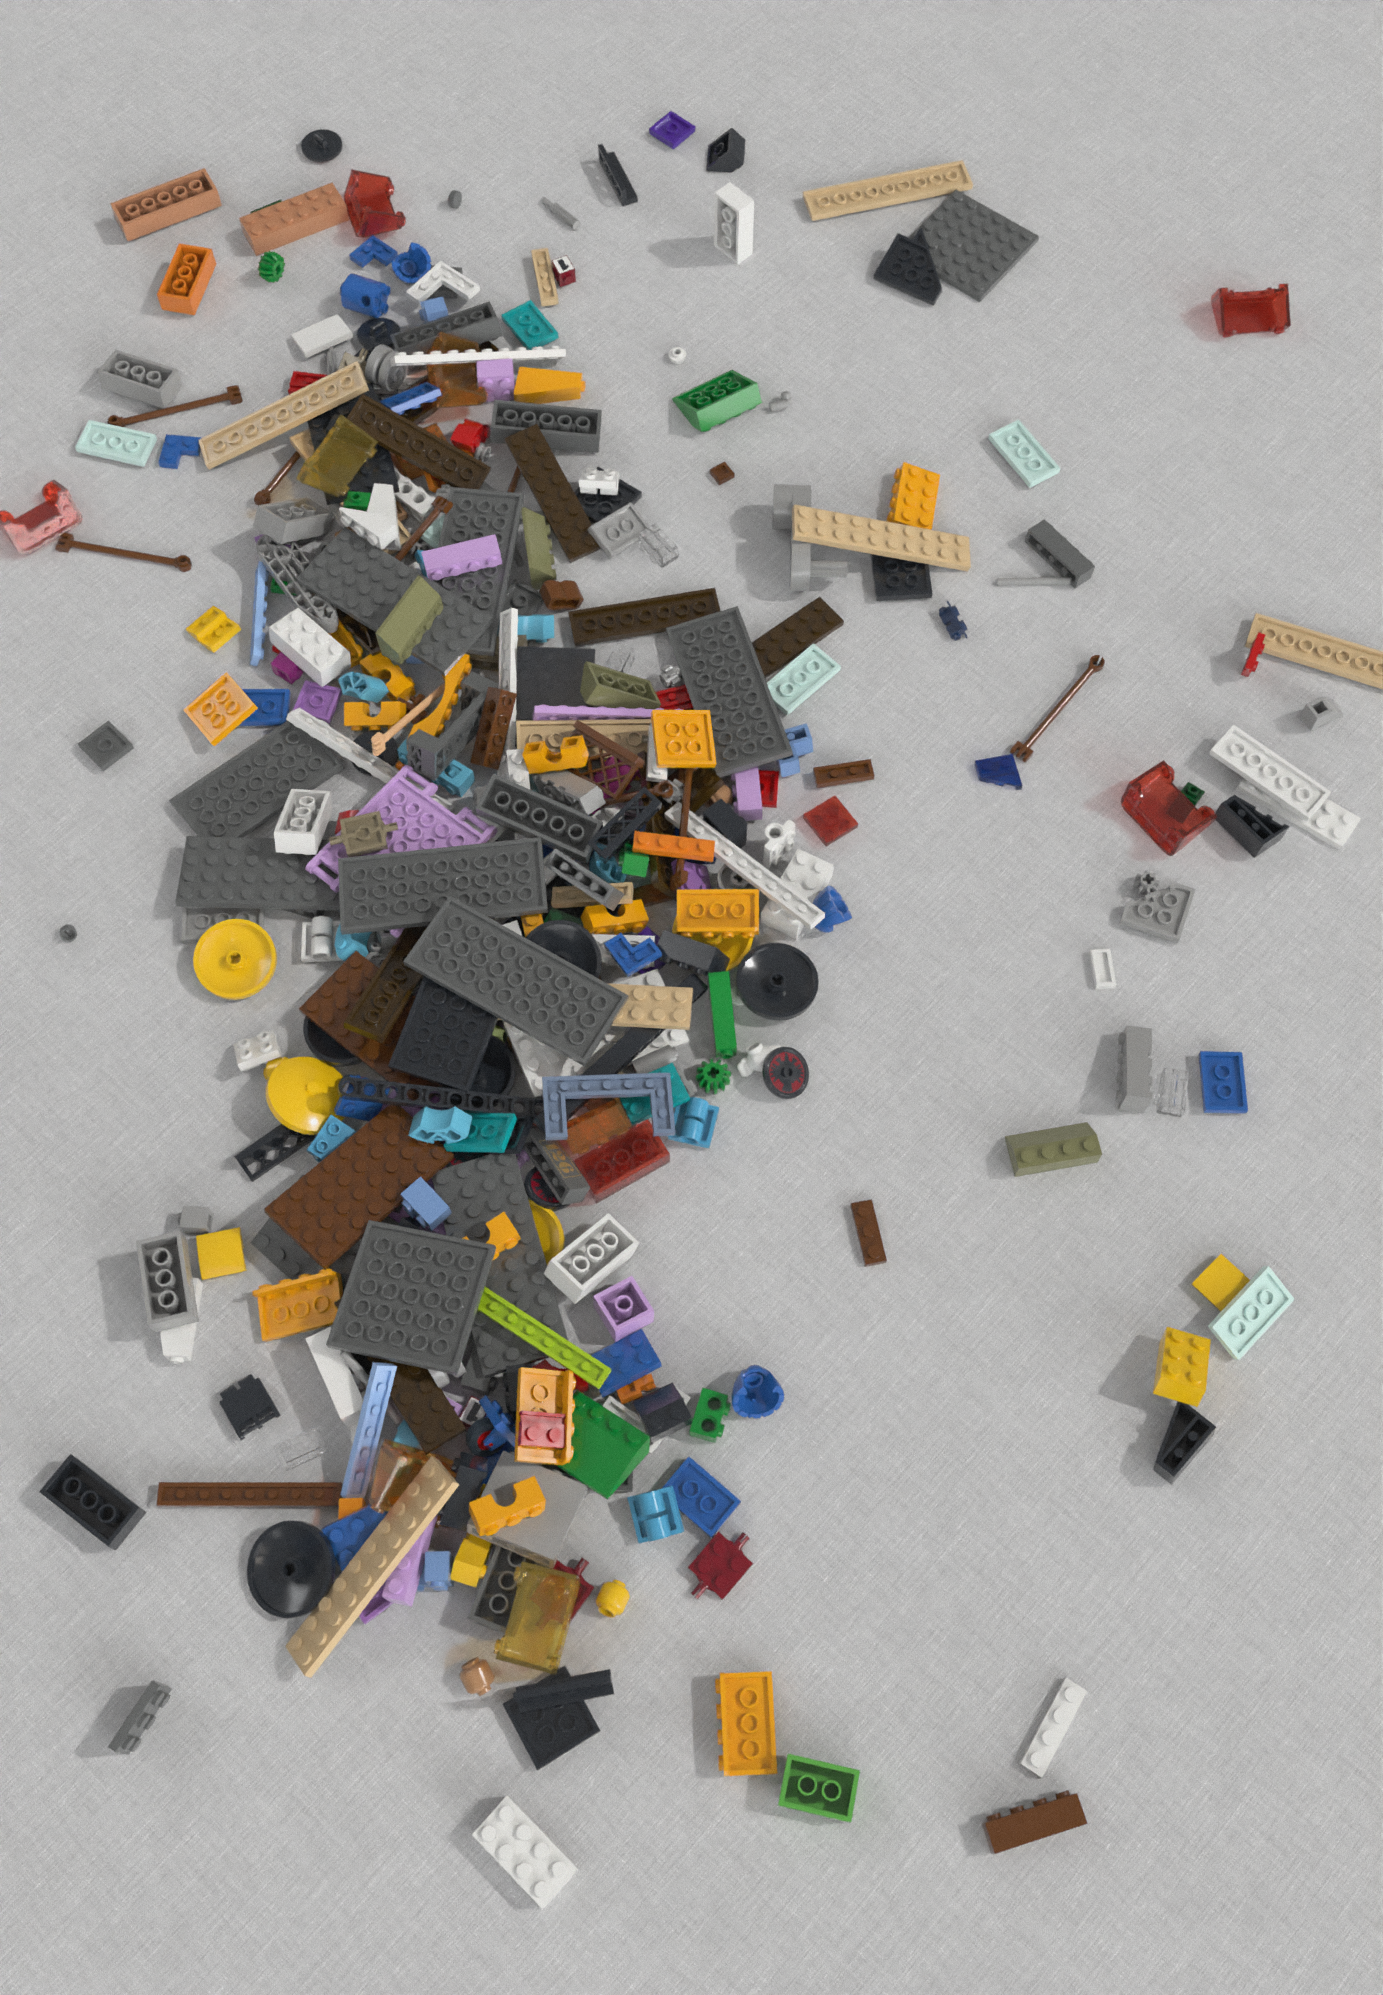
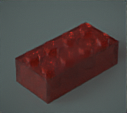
[574,1119,670,1204]

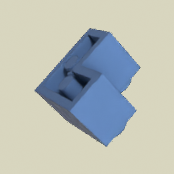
[419,296,448,324]
[776,723,814,778]
[401,1177,452,1231]
[416,1551,454,1592]

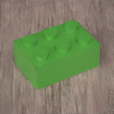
[777,1754,860,1823]

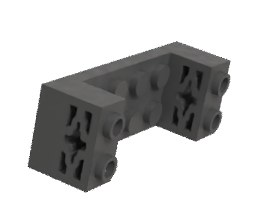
[406,671,499,781]

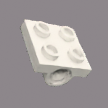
[579,468,619,495]
[763,819,796,869]
[301,916,343,962]
[233,1030,282,1072]

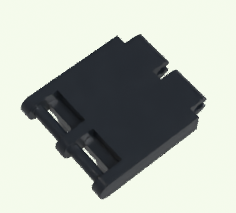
[219,1374,281,1440]

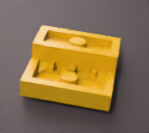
[186,606,241,653]
[196,1227,247,1280]
[1191,1254,1250,1312]

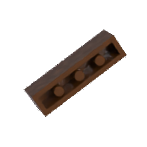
[981,1790,1088,1854]

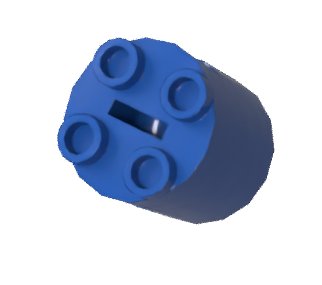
[340,273,391,318]

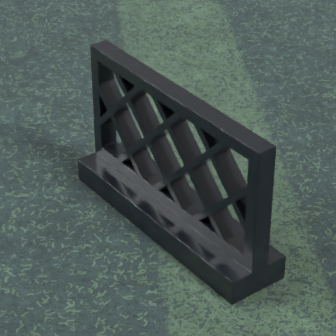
[513,1669,614,1713]

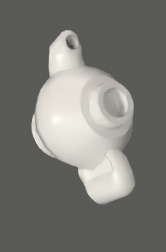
[737,1041,781,1077]

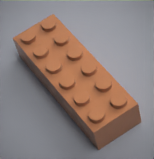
[110,168,222,241]
[239,183,349,256]

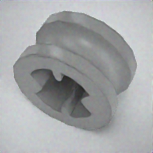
[475,443,491,462]

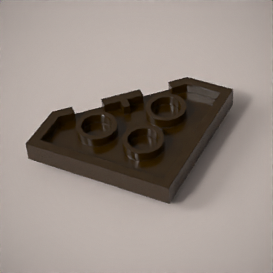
[671,768,725,813]

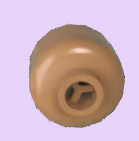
[705,784,733,808]
[459,1657,495,1696]

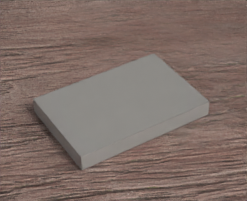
[588,502,653,559]

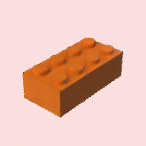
[157,243,216,315]

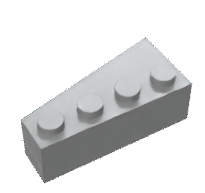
[530,770,606,815]
[1115,1025,1153,1113]

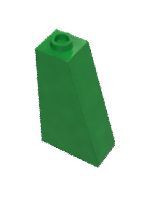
[708,971,737,1059]

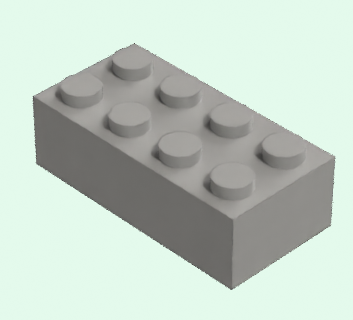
[97,349,182,409]
[253,497,334,544]
[136,1231,199,1332]

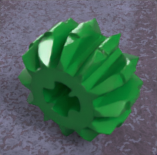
[257,251,285,283]
[696,1058,731,1095]

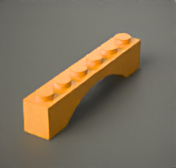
[407,654,472,751]

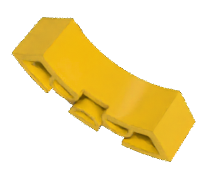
[450,1484,493,1587]

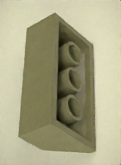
[522,507,557,590]
[375,575,443,665]
[580,661,661,709]
[1005,1122,1102,1177]

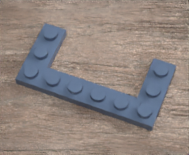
[542,1073,675,1140]

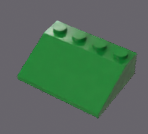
[672,370,762,432]
[556,1390,650,1500]

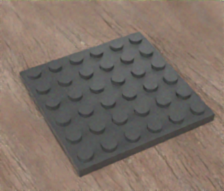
[908,190,1039,302]
[326,1220,496,1375]

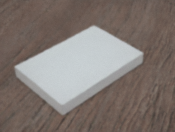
[291,314,353,358]

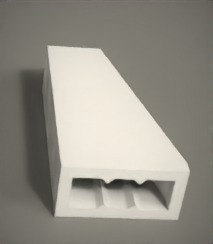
[361,483,401,551]
[160,1278,203,1364]

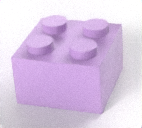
[477,358,515,402]
[593,1276,654,1342]

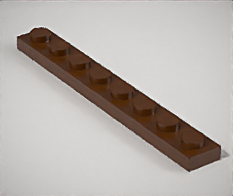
[156,1482,343,1507]

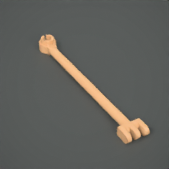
[371,674,468,756]

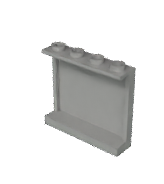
[467,1451,588,1569]

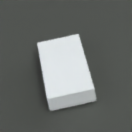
[1089,948,1116,990]

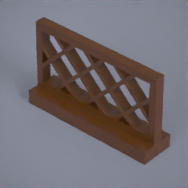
[566,720,645,801]

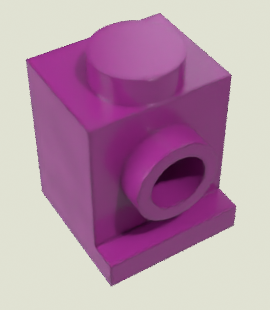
[270,652,303,685]

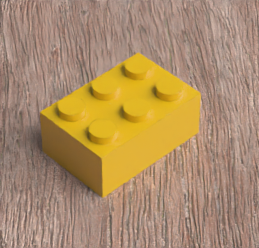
[1153,1327,1211,1407]

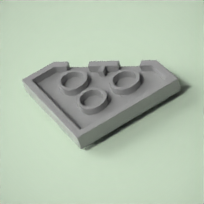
[1119,883,1196,943]

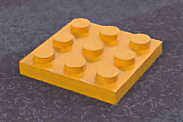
[184,672,258,747]
[651,710,716,768]

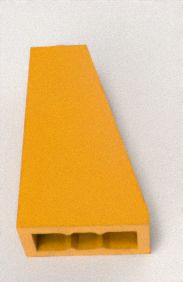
[513,367,586,404]

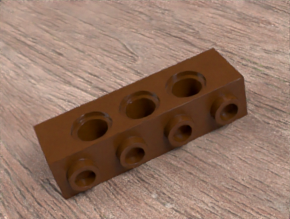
[470,687,517,770]

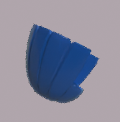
[391,243,431,284]
[812,885,852,933]
[731,1365,784,1419]

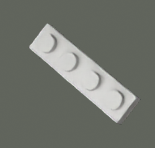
[1020,1678,1087,1778]

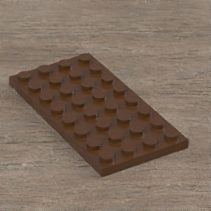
[299,951,443,1109]
[264,1105,454,1270]

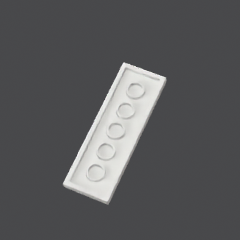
[1209,725,1331,822]
[1236,778,1361,850]

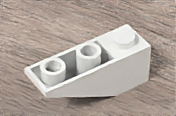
[339,507,398,550]

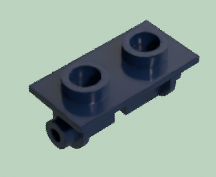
[939,601,968,641]

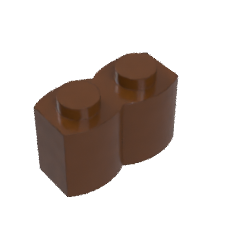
[539,580,584,610]

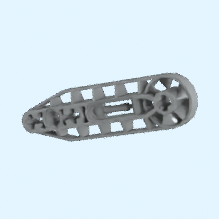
[256,535,339,633]

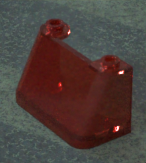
[344,169,406,238]
[1211,283,1291,338]
[0,479,83,555]
[1121,760,1217,856]

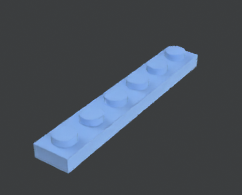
[250,561,269,666]
[340,1363,397,1498]

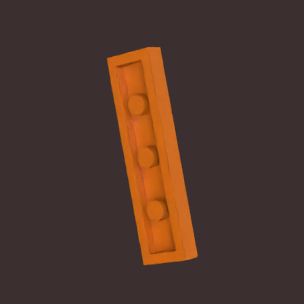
[632,831,715,862]

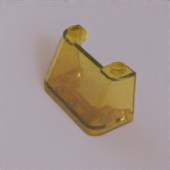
[296,415,378,497]
[494,1561,580,1675]

